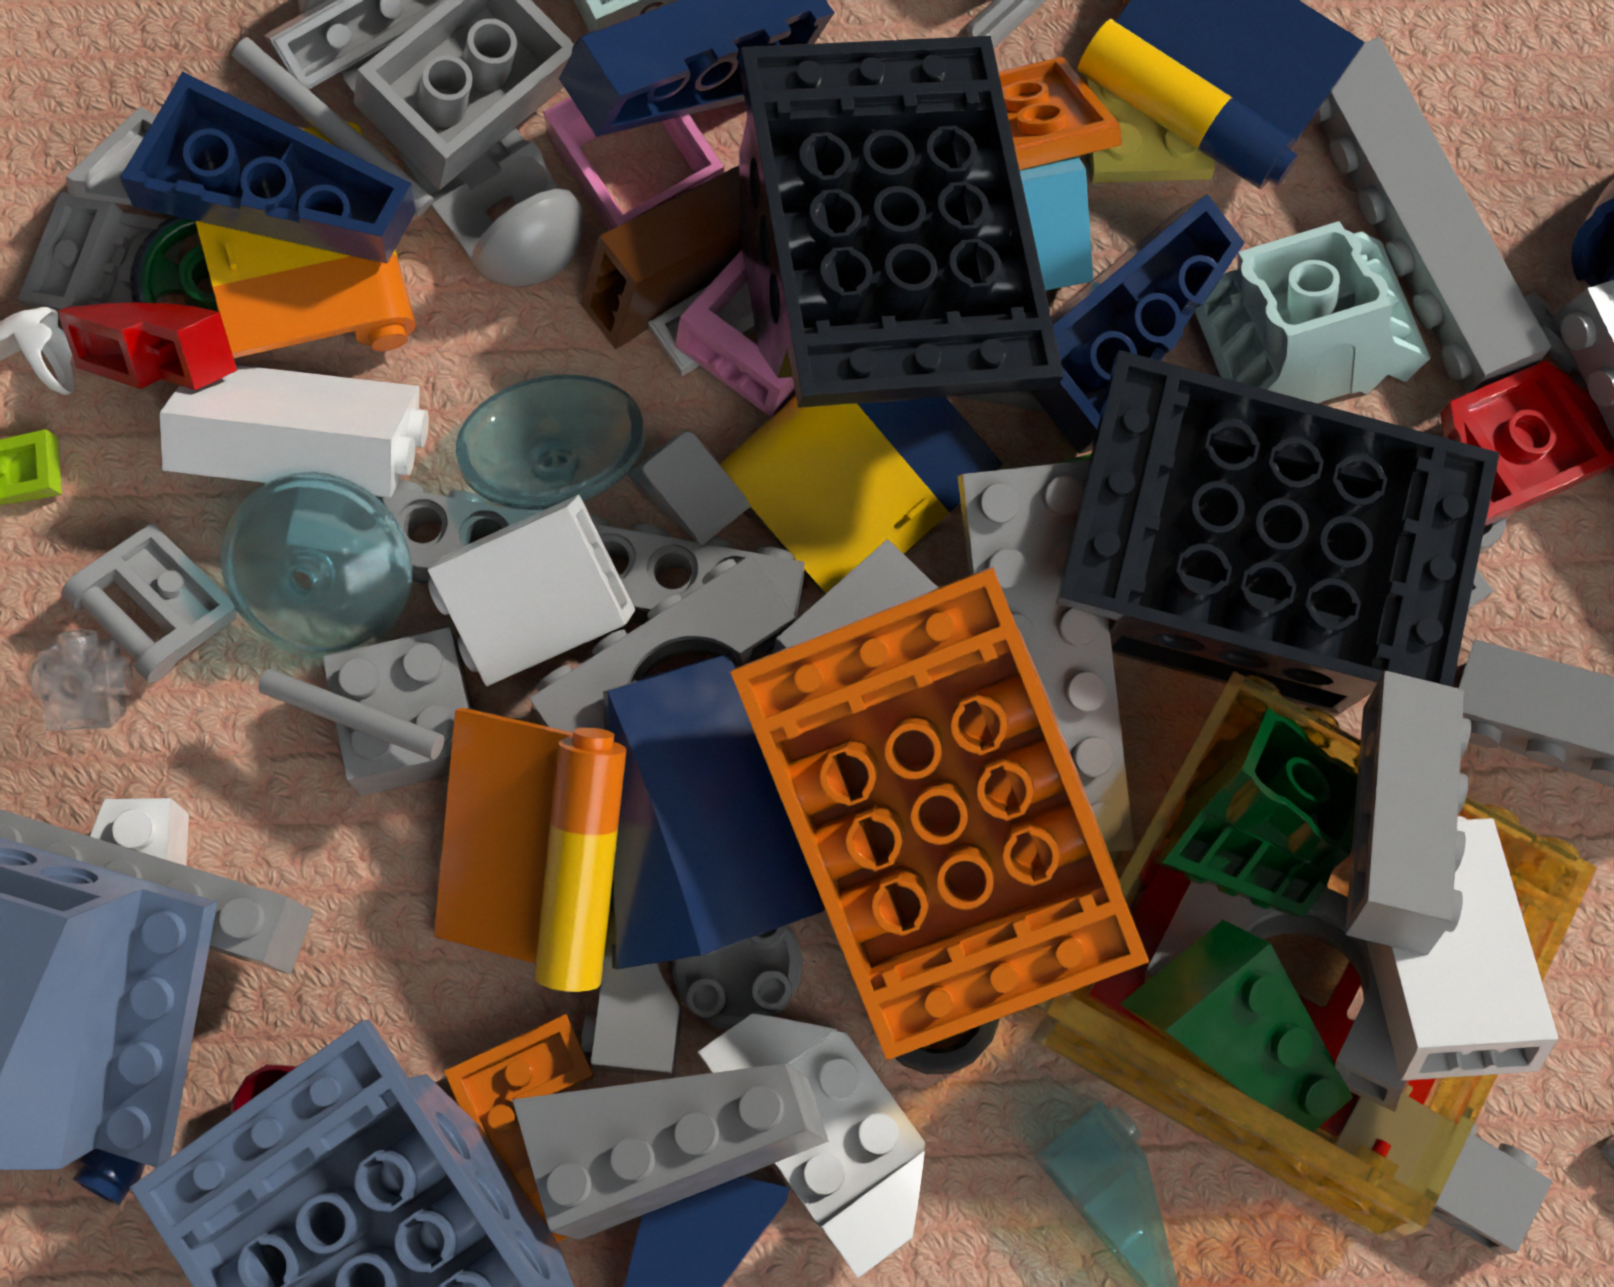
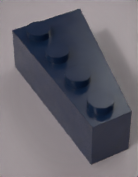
[558,0,835,137]
[120,71,416,264]
[1029,194,1245,454]

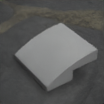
[17,192,184,319]

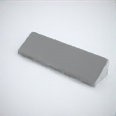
[265,0,444,90]

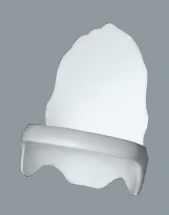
[0,307,75,395]

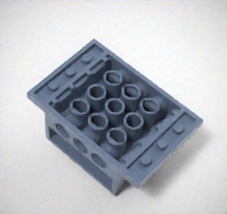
[0,837,217,1170]
[130,1019,574,1287]

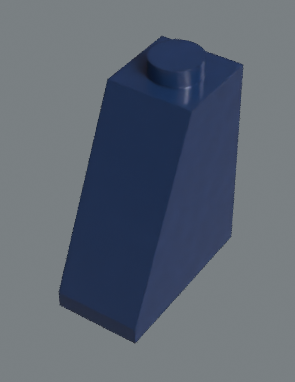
[624,1176,789,1287]

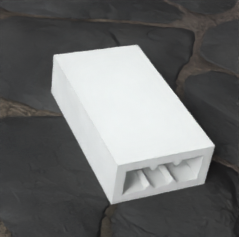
[160,365,429,498]
[1346,816,1559,1081]

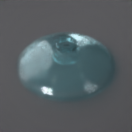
[455,375,645,511]
[221,472,412,659]

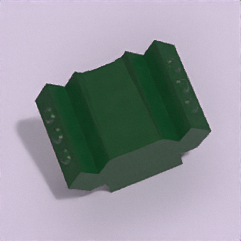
[1153,707,1358,917]

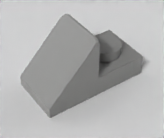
[628,430,751,546]

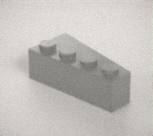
[1459,639,1614,788]
[513,1063,829,1240]

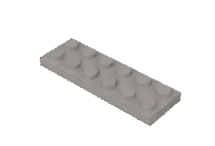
[958,460,1135,853]

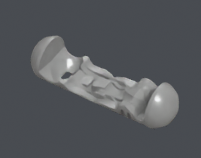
[297,0,583,288]

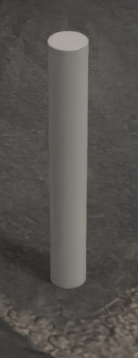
[258,669,444,760]

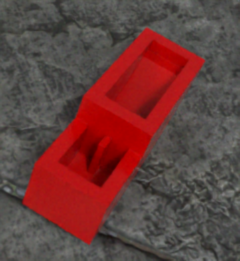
[57,302,237,390]

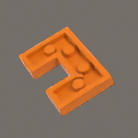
[444,1014,595,1243]

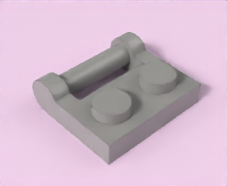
[61,522,238,683]

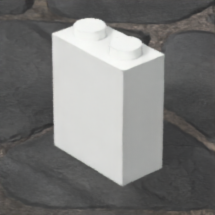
[428,494,635,686]

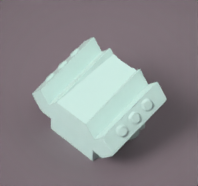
[1195,221,1431,403]

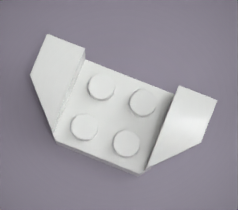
[698,1014,925,1278]

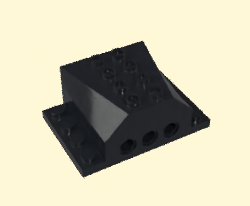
[738,36,1064,408]
[1055,350,1500,714]

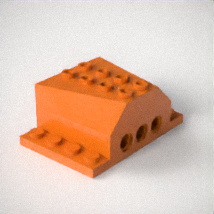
[730,567,1149,1061]

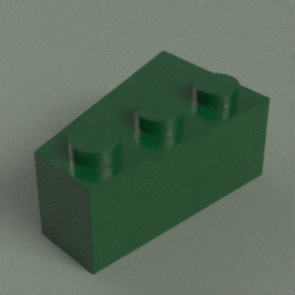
[1120,919,1353,1140]

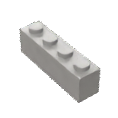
[1345,671,1471,955]

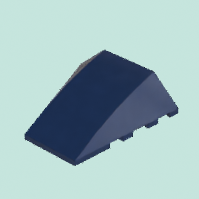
[603,654,825,970]

